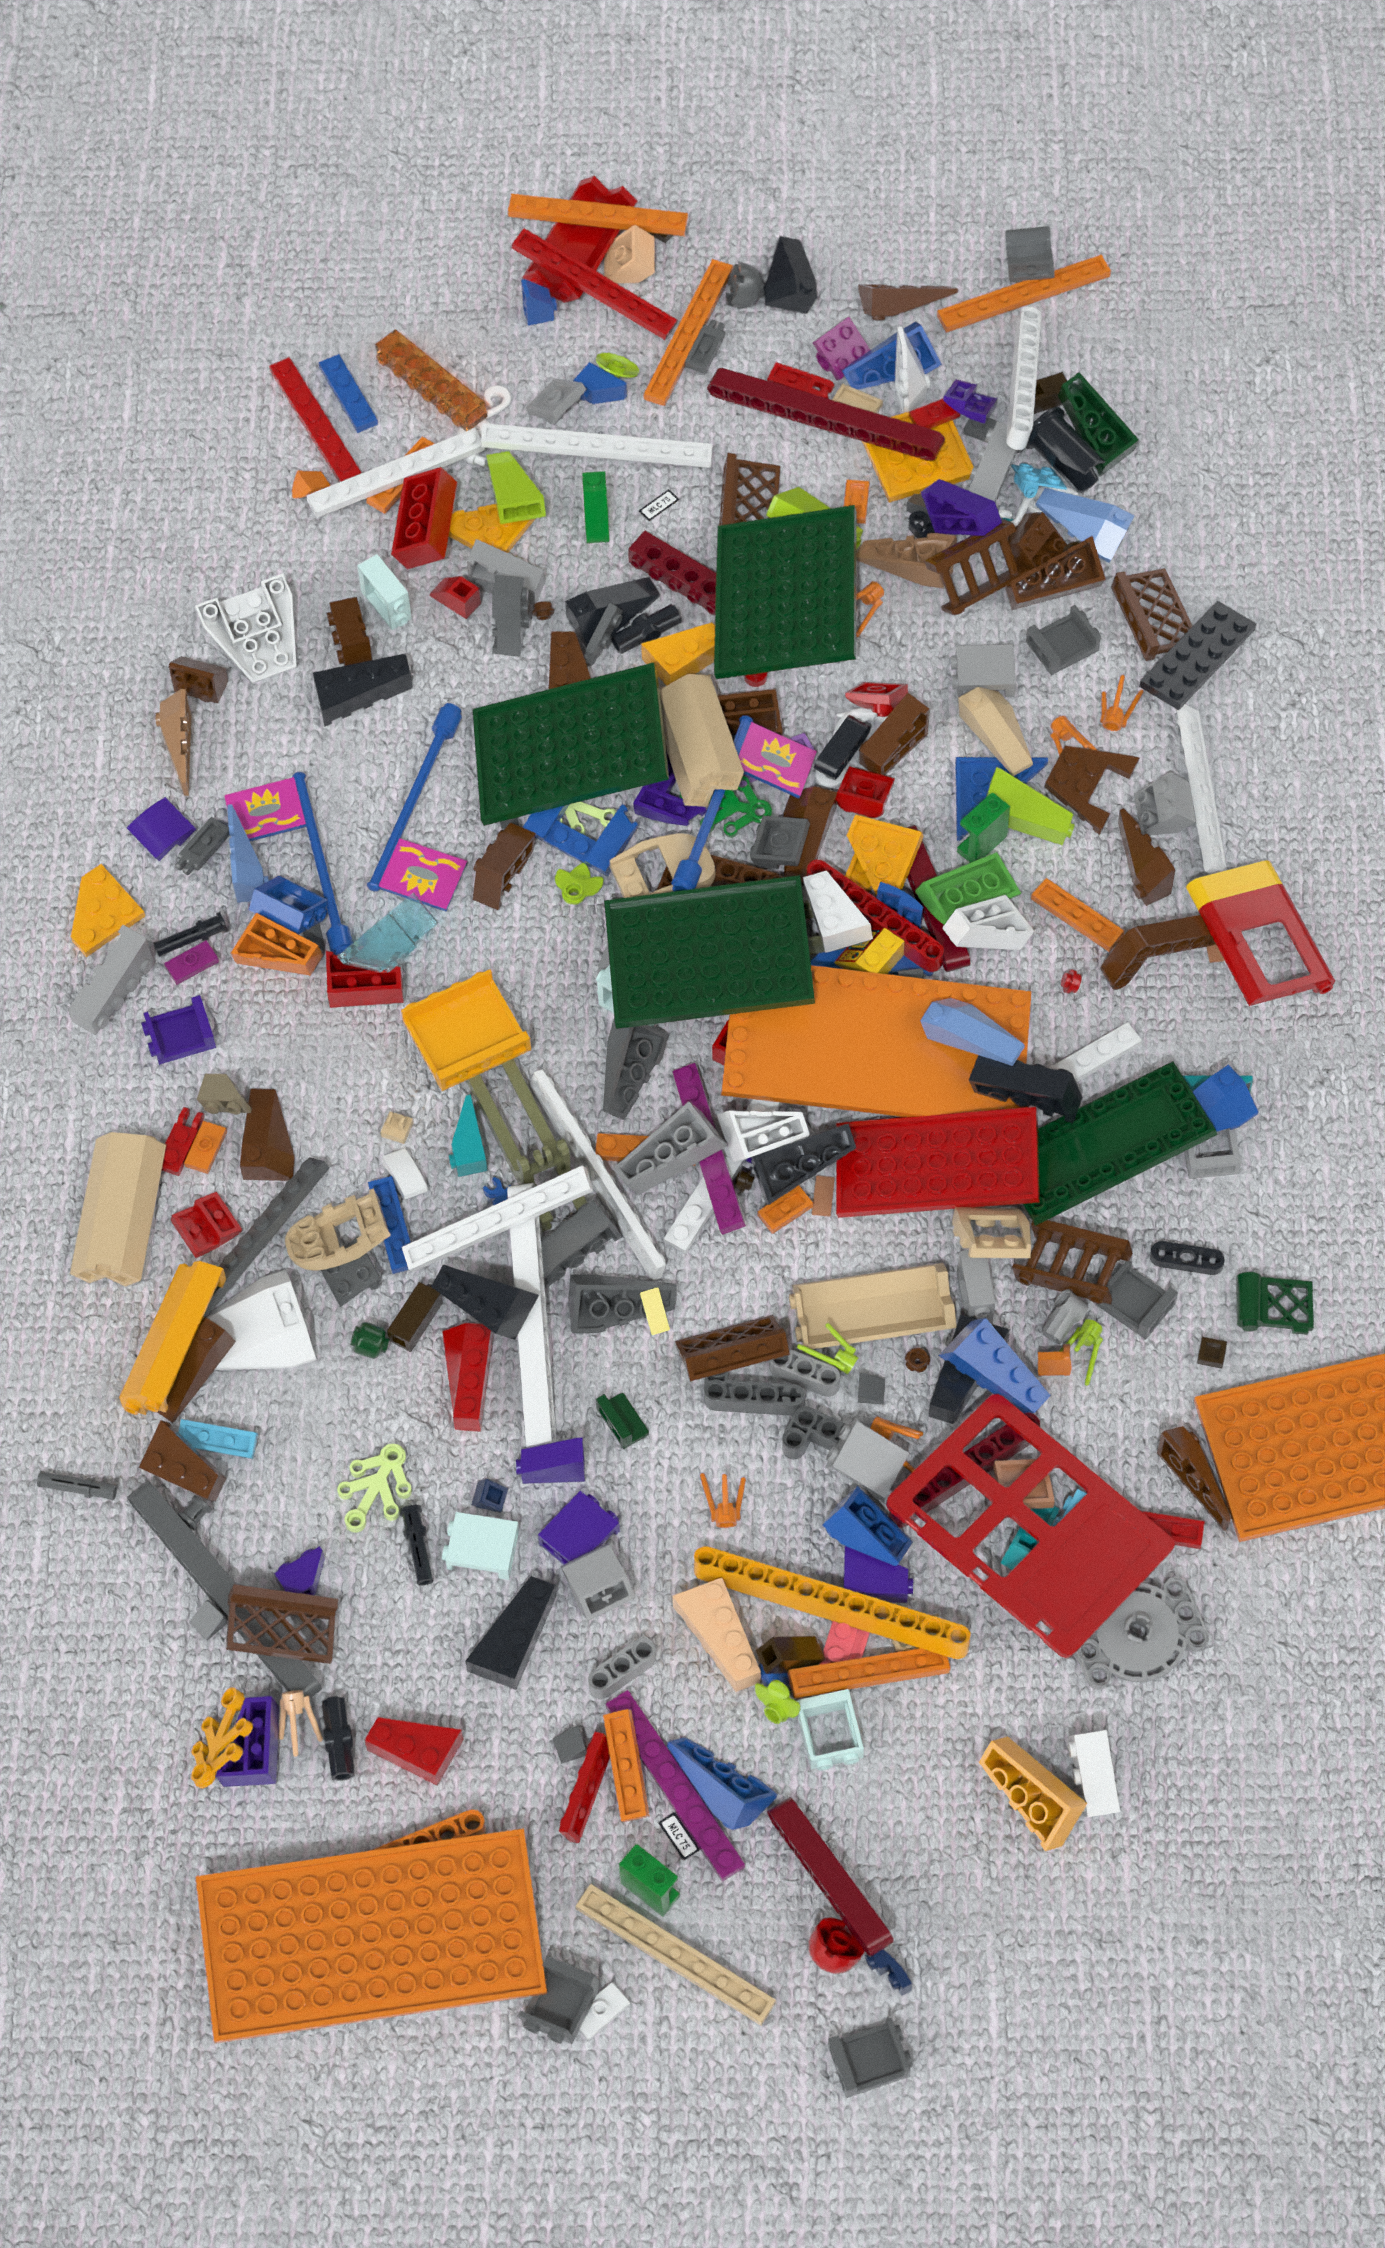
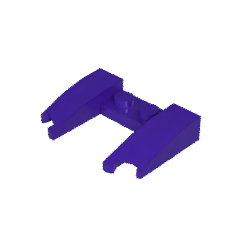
[633,751,707,826]

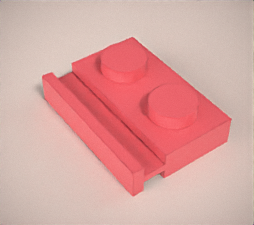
[819,1621,870,1665]

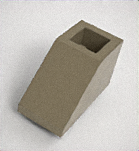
[196,1074,252,1115]

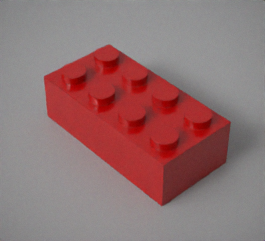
[391,467,457,569]

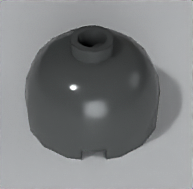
[726,261,764,308]

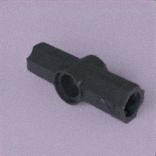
[611,604,682,654]
[322,1696,355,1781]

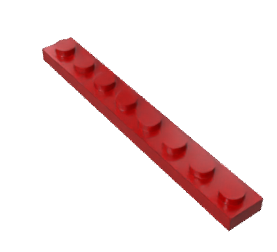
[511,228,677,340]
[269,357,362,482]

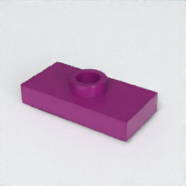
[164,940,219,985]

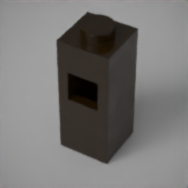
[1009,372,1067,414]
[387,1282,443,1352]
[755,1636,825,1674]

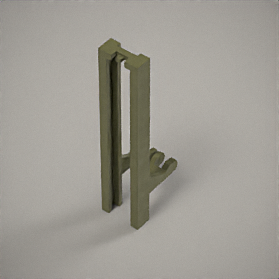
[466,1059,587,1232]

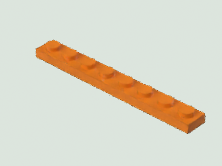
[508,193,688,236]
[937,254,1111,333]
[644,259,733,406]

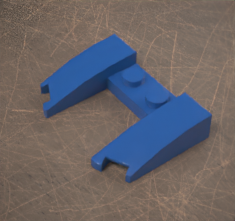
[523,804,639,877]

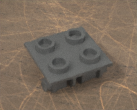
[320,1237,380,1307]

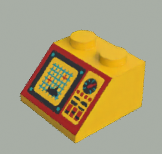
[835,927,904,974]

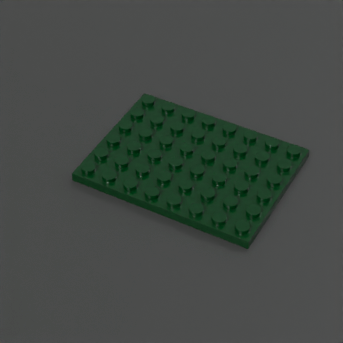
[714,505,856,680]
[472,662,669,826]
[604,875,815,1029]

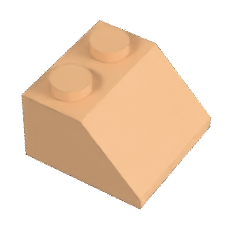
[604,225,655,283]

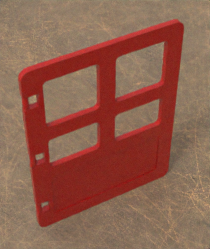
[886,1394,1175,1658]

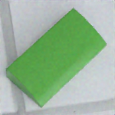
[915,852,1021,925]

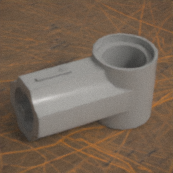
[1042,1289,1088,1344]

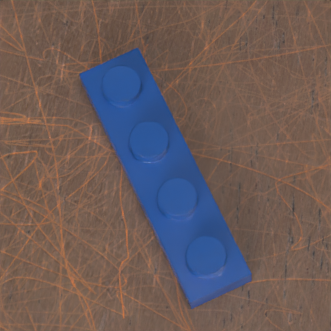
[319,354,378,433]
[368,1176,411,1274]

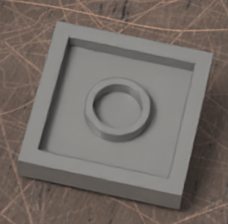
[525,378,586,424]

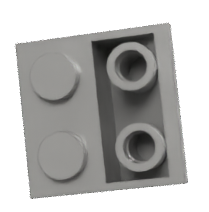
[1134,772,1196,835]
[561,1543,636,1621]

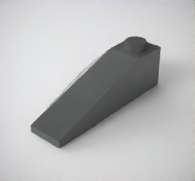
[603,1019,669,1120]

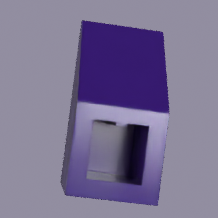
[274,1546,325,1595]

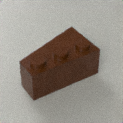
[326,596,372,666]
[549,631,591,689]
[717,689,783,736]

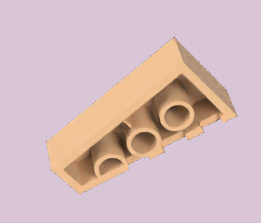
[672,1578,761,1692]

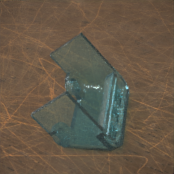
[337,892,439,973]

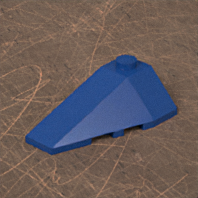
[1193,1064,1259,1132]
[667,1737,778,1830]

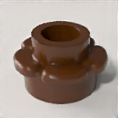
[532,601,555,620]
[905,1348,930,1373]

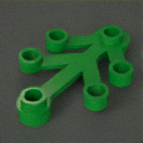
[680,776,772,838]

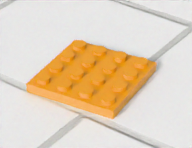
[862,412,973,503]

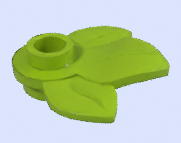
[555,863,604,905]
[755,1680,801,1724]

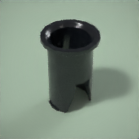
[1026,407,1106,493]

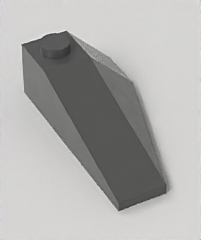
[568,1275,677,1333]

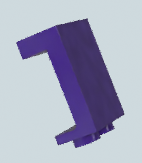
[141,995,216,1065]
[538,1490,620,1565]

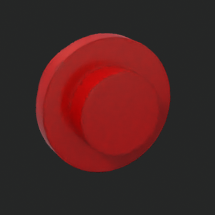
[1061,969,1082,994]

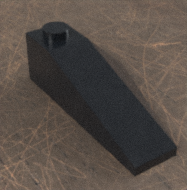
[763,236,818,314]

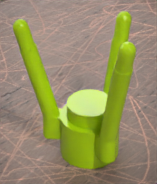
[1058,1319,1103,1386]
[797,1323,859,1375]

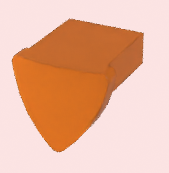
[292,470,331,498]
[1038,1344,1072,1376]

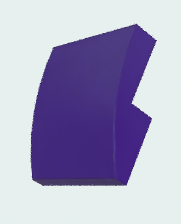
[943,379,998,424]
[126,797,196,861]

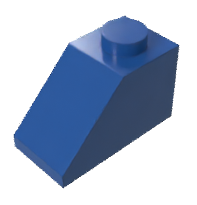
[521,279,557,326]
[573,362,627,404]

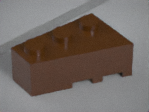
[859,693,930,776]
[472,823,536,910]
[139,1420,226,1502]

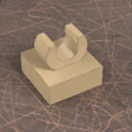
[380,1111,413,1144]

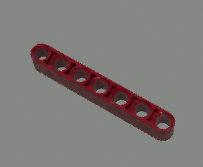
[905,825,971,972]
[889,1413,1040,1528]
[767,1797,894,1957]

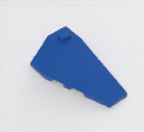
[842,321,942,390]

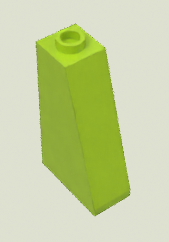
[486,451,546,524]
[766,487,864,549]
[986,767,1075,845]

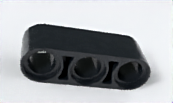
[814,715,871,780]

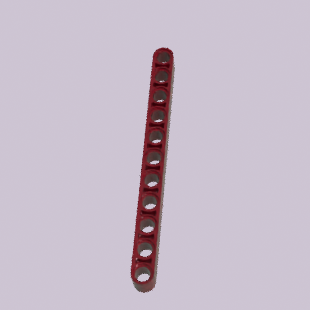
[707,368,945,461]

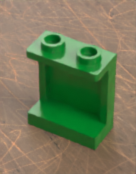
[957,793,1010,863]
[619,1844,680,1917]

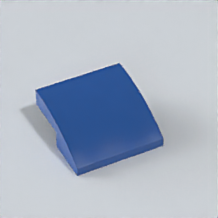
[876,882,923,930]

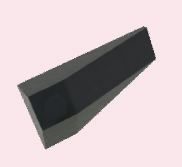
[565,577,660,647]

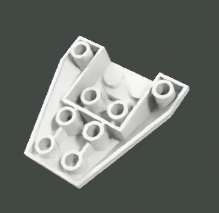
[195,574,296,684]
[207,1270,316,1370]

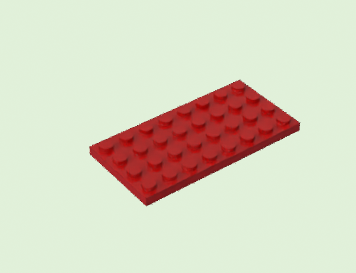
[836,1107,1039,1218]

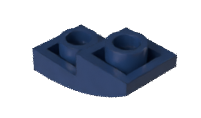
[865,1949,912,1996]

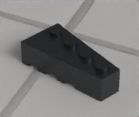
[313,653,412,727]
[969,1055,1083,1123]
[431,1264,539,1340]

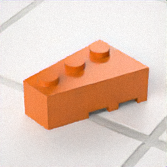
[231,913,323,976]

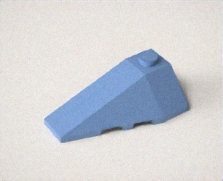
[1035,488,1134,563]
[227,804,269,903]
[920,998,1025,1066]

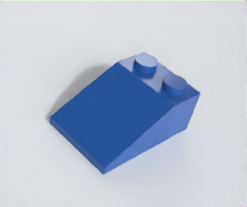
[822,1486,913,1566]

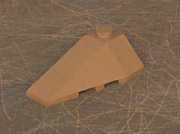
[856,533,957,588]
[155,689,191,796]

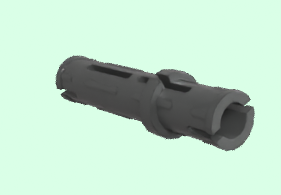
[37,1471,117,1501]

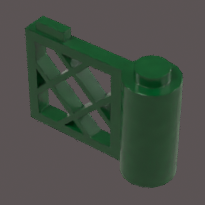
[1236,1272,1314,1335]

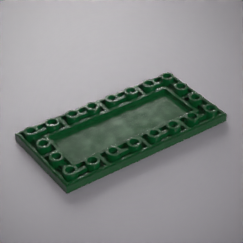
[1023,1061,1218,1226]

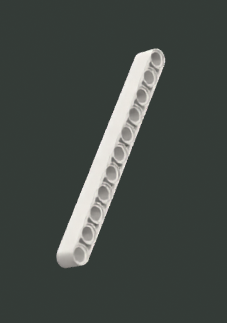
[507,1183,556,1448]

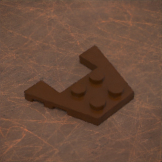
[1044,746,1140,834]

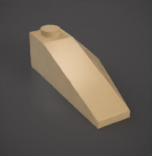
[958,687,1033,776]

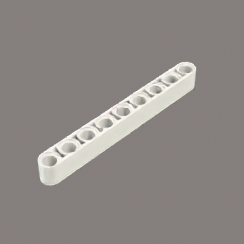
[1006,306,1041,450]

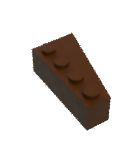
[1005,536,1106,610]

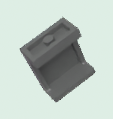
[1005,226,1054,282]
[1026,605,1101,675]
[1096,1260,1178,1340]
[518,1956,601,2044]
[828,2018,913,2098]

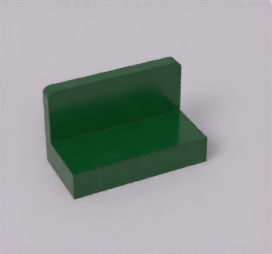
[596,1393,649,1450]

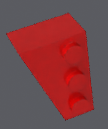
[326,951,404,1008]
[364,1717,464,1786]

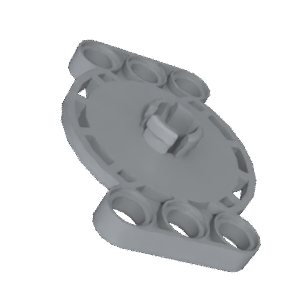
[1075,1577,1209,1690]

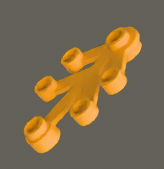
[191,1687,253,1789]

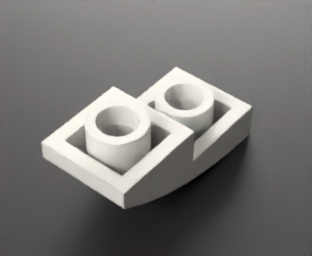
[382,1148,428,1199]

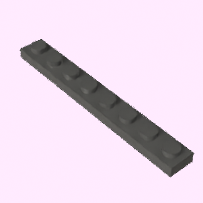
[204,1157,329,1317]

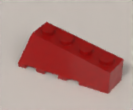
[442,1323,493,1432]

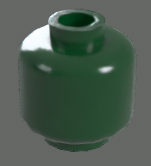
[350,1322,390,1359]

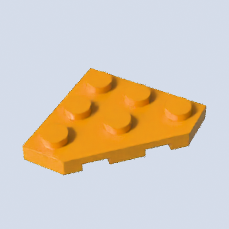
[449,504,536,553]
[846,814,924,894]
[71,864,145,957]

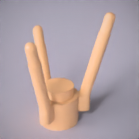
[279,1690,323,1757]

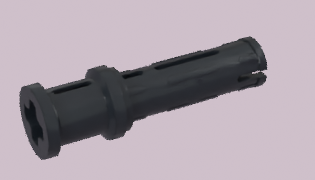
[153,912,228,957]
[399,1505,434,1586]

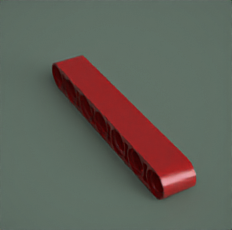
[806,860,944,972]

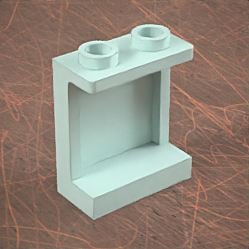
[442,1512,519,1580]

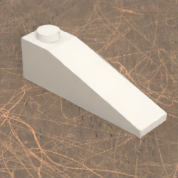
[895,327,930,413]

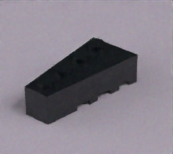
[750,1124,856,1205]
[929,1315,1010,1424]
[465,1576,557,1690]

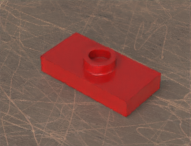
[909,399,960,429]

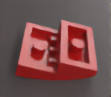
[170,1191,242,1258]

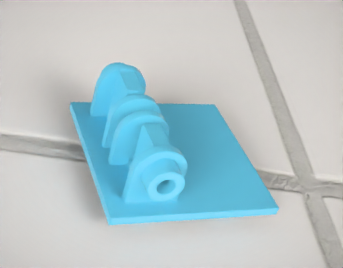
[1011,463,1067,498]

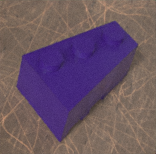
[921,479,1002,536]
[216,1696,280,1787]

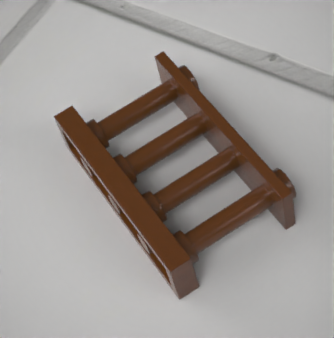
[924,519,1030,615]
[1012,1220,1133,1305]

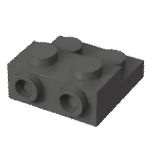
[750,816,810,869]

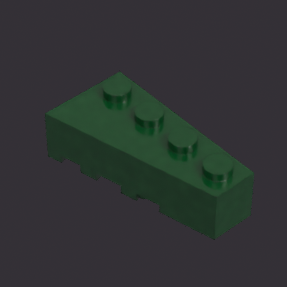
[1058,372,1139,477]

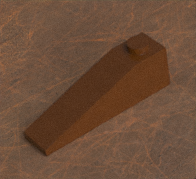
[858,284,958,320]
[783,786,837,885]
[1118,808,1176,906]
[240,1089,295,1181]
[157,1316,236,1423]
[1157,1426,1231,1531]

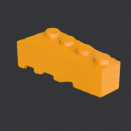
[979,1736,1088,1851]

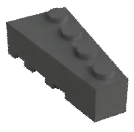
[541,1200,622,1288]

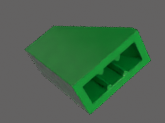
[582,471,610,544]

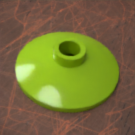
[595,353,639,379]

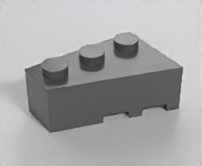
[492,575,531,657]

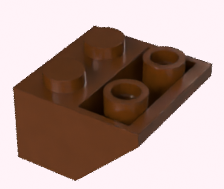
[1008,512,1067,570]
[168,656,228,704]

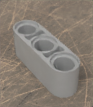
[769,1349,840,1397]
[588,1638,656,1699]

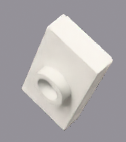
[579,1982,630,2041]

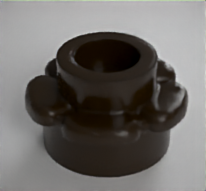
[734,1169,754,1193]

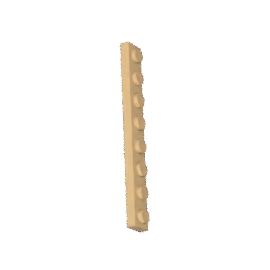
[575,1884,776,2026]

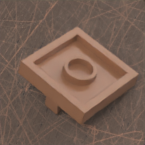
[993,1459,1055,1509]

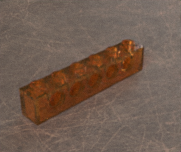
[375,329,488,431]

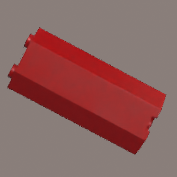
[523,175,637,303]

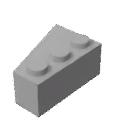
[467,539,545,605]

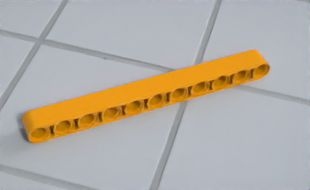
[694,1546,971,1659]

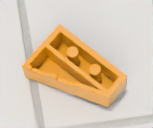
[641,622,715,686]

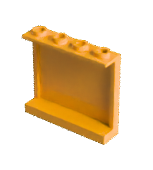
[401,969,531,1091]

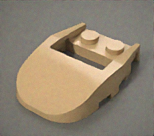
[609,833,716,898]
[285,1188,391,1271]
[952,1206,1031,1258]

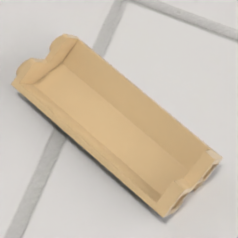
[659,674,744,807]
[70,1132,166,1287]
[789,1263,957,1349]

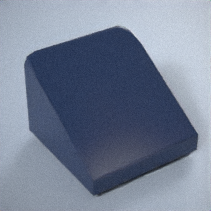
[471,1478,508,1513]

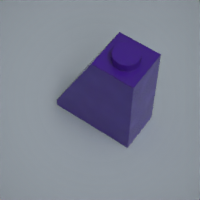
[516,1437,585,1484]
[844,1546,913,1603]

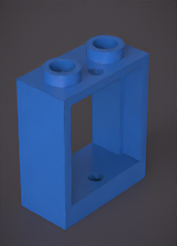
[249,876,328,935]

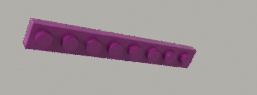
[672,1063,746,1235]
[605,1690,745,1882]

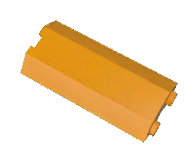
[119,1261,226,1415]

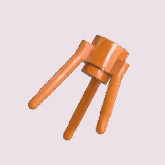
[856,581,884,637]
[1100,675,1144,731]
[1050,716,1097,756]
[870,1416,923,1473]
[700,1473,746,1528]

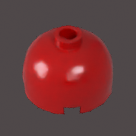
[808,1917,865,1974]

